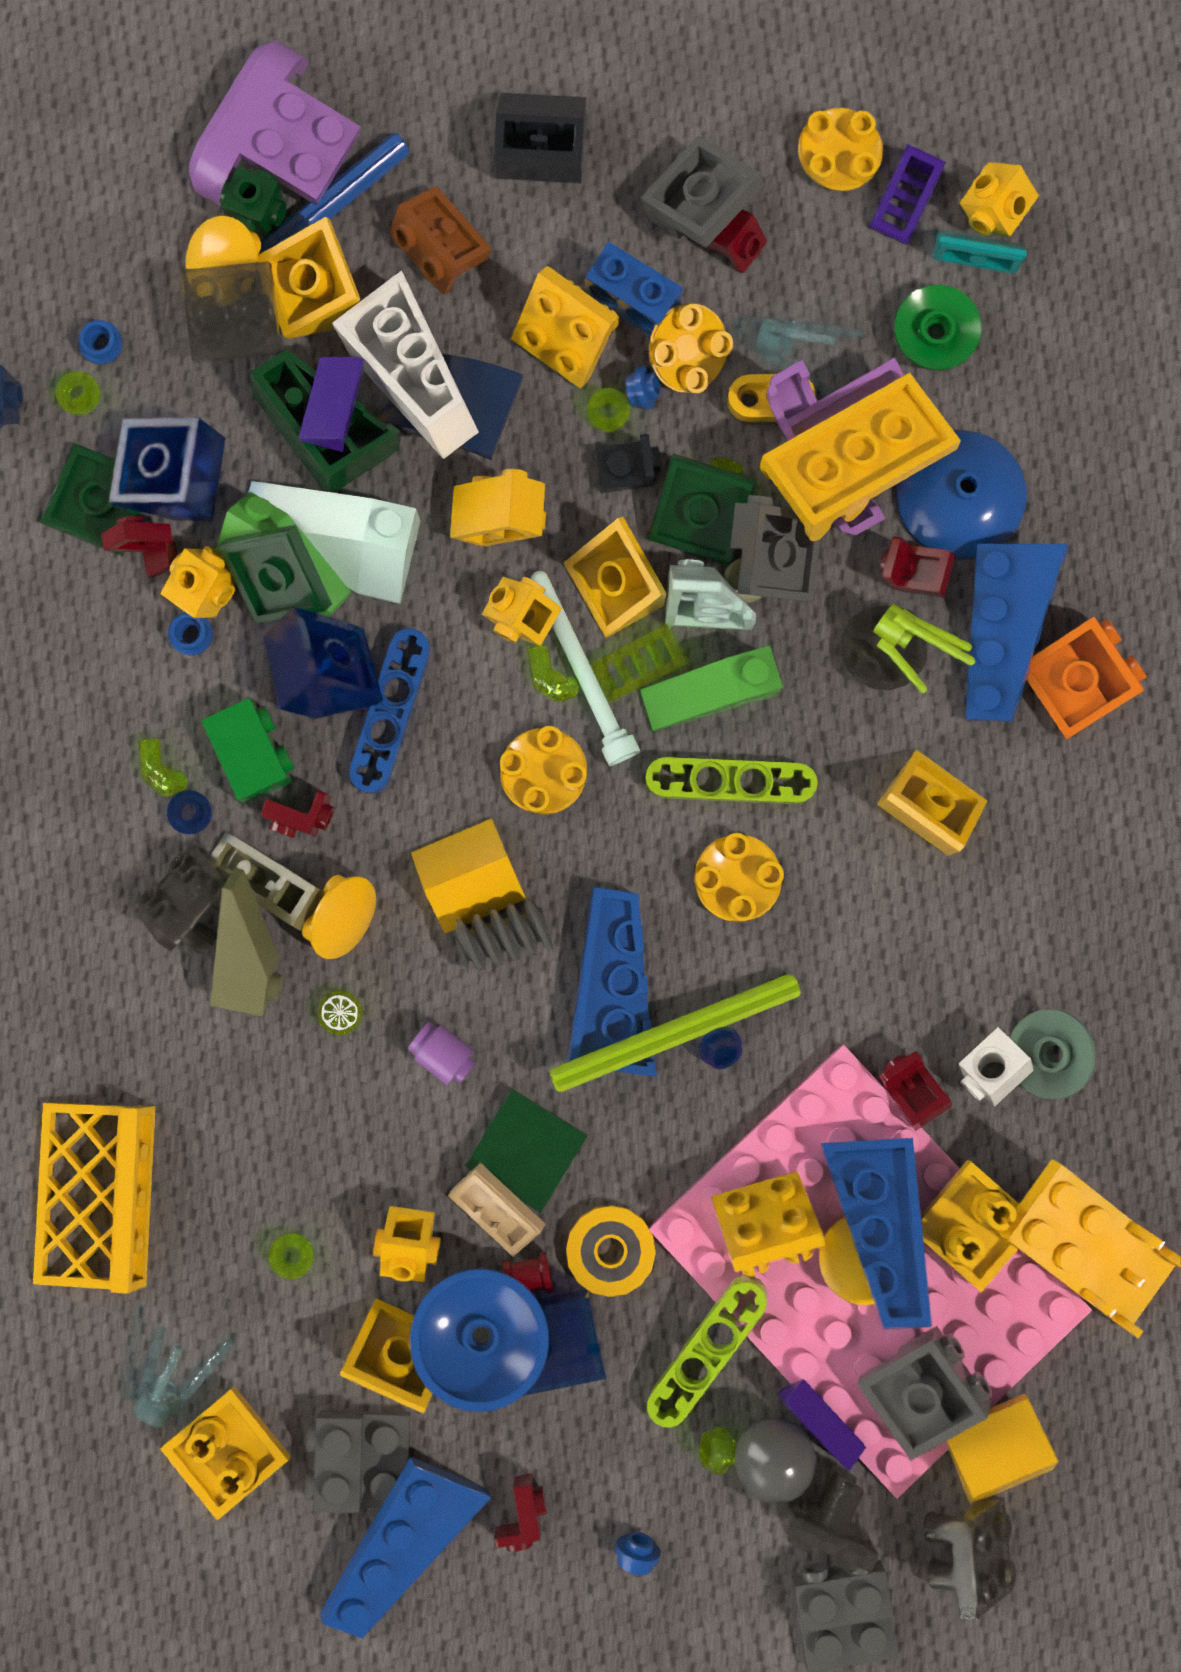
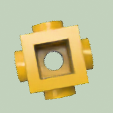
[959,162,1039,237]
[160,546,235,618]
[482,576,562,646]
[373,1206,441,1282]

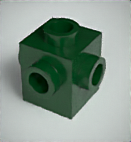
[220,166,287,239]

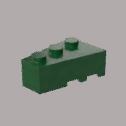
[249,350,401,493]

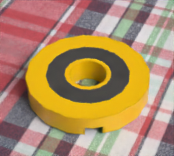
[566,1205,656,1297]

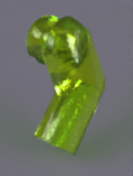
[527,645,579,702]
[138,739,187,797]

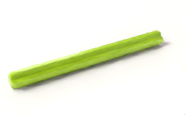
[549,974,801,1092]

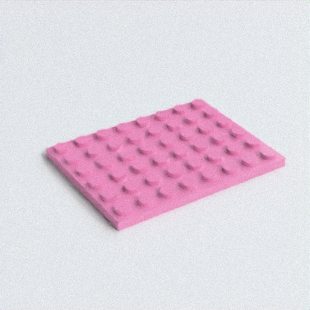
[649,1044,1092,1499]

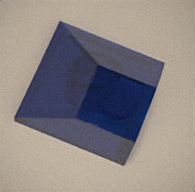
[523,1289,607,1396]

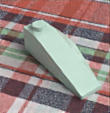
[249,481,420,604]
[665,559,756,630]

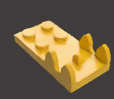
[760,373,961,541]
[998,1159,1181,1339]

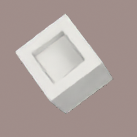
[959,1027,1034,1107]

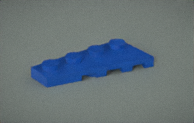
[966,544,1069,722]
[567,887,657,1077]
[821,1138,932,1330]
[320,1457,491,1638]

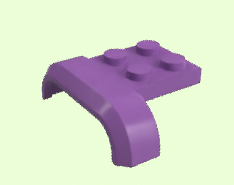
[189,40,361,206]
[766,358,904,535]

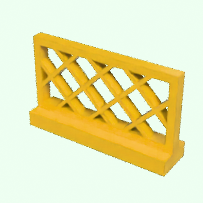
[33,1102,156,1294]

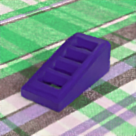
[869,144,946,245]

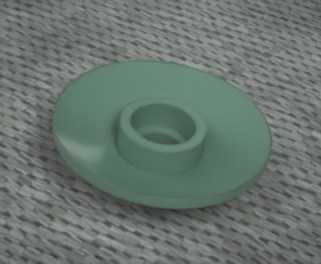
[1010,1009,1096,1100]

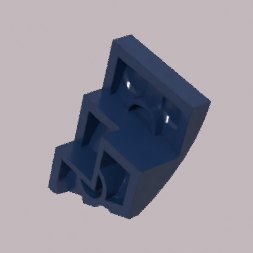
[375,355,523,460]

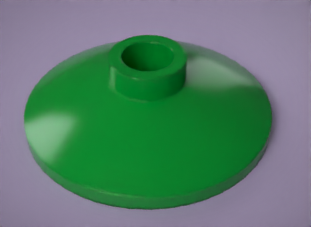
[894,285,982,371]

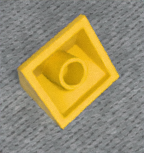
[258,217,360,339]
[563,517,667,638]
[877,749,987,856]
[411,818,526,934]
[340,1298,433,1414]
[946,1393,1058,1505]

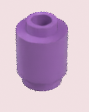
[408,1021,476,1086]

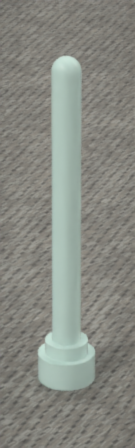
[531,571,640,766]

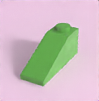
[216,491,351,619]
[640,645,783,732]

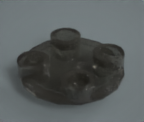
[841,606,927,691]

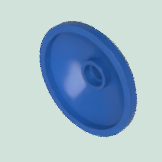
[896,430,1027,559]
[410,1268,549,1412]

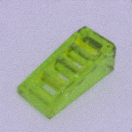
[590,624,691,703]

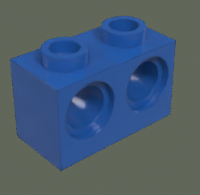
[585,241,683,336]

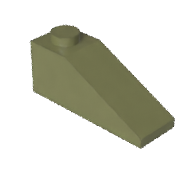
[203,831,324,931]
[210,868,283,1017]

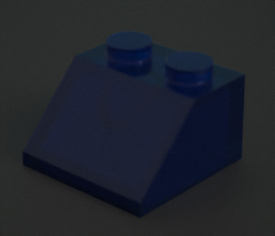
[109,417,226,521]
[263,607,383,719]

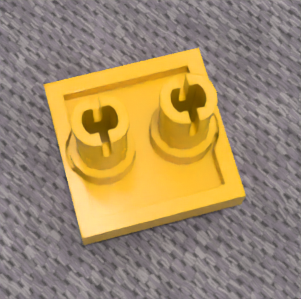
[511,266,619,389]
[921,1160,1019,1292]
[711,1171,825,1277]
[160,1385,291,1520]

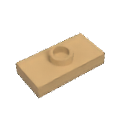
[448,1163,545,1257]

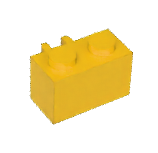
[450,469,546,546]

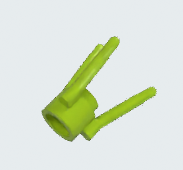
[873,603,975,694]

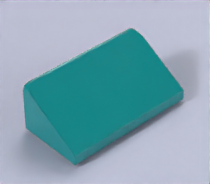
[932,229,1027,274]

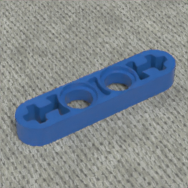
[349,628,431,794]

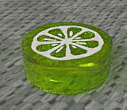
[317,991,364,1035]

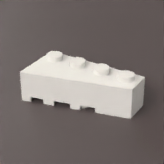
[332,270,478,459]

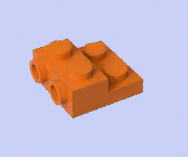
[1027,616,1147,739]

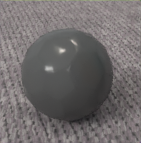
[734,1418,816,1503]

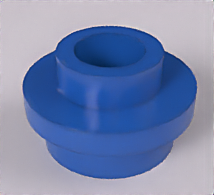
[78,320,123,365]
[626,365,661,410]
[168,612,213,656]
[615,1532,661,1575]

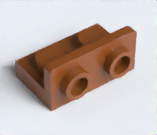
[389,186,492,295]

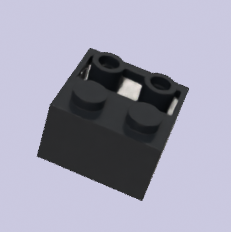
[494,92,586,184]

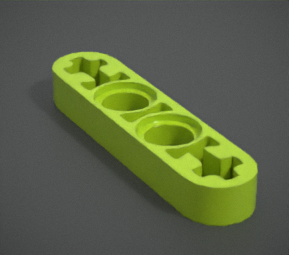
[645,757,818,804]
[647,1275,768,1428]

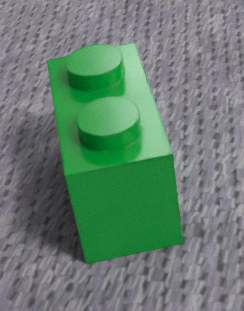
[201,698,295,804]

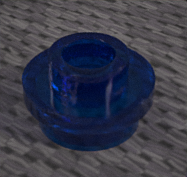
[167,790,212,835]
[698,1027,742,1069]

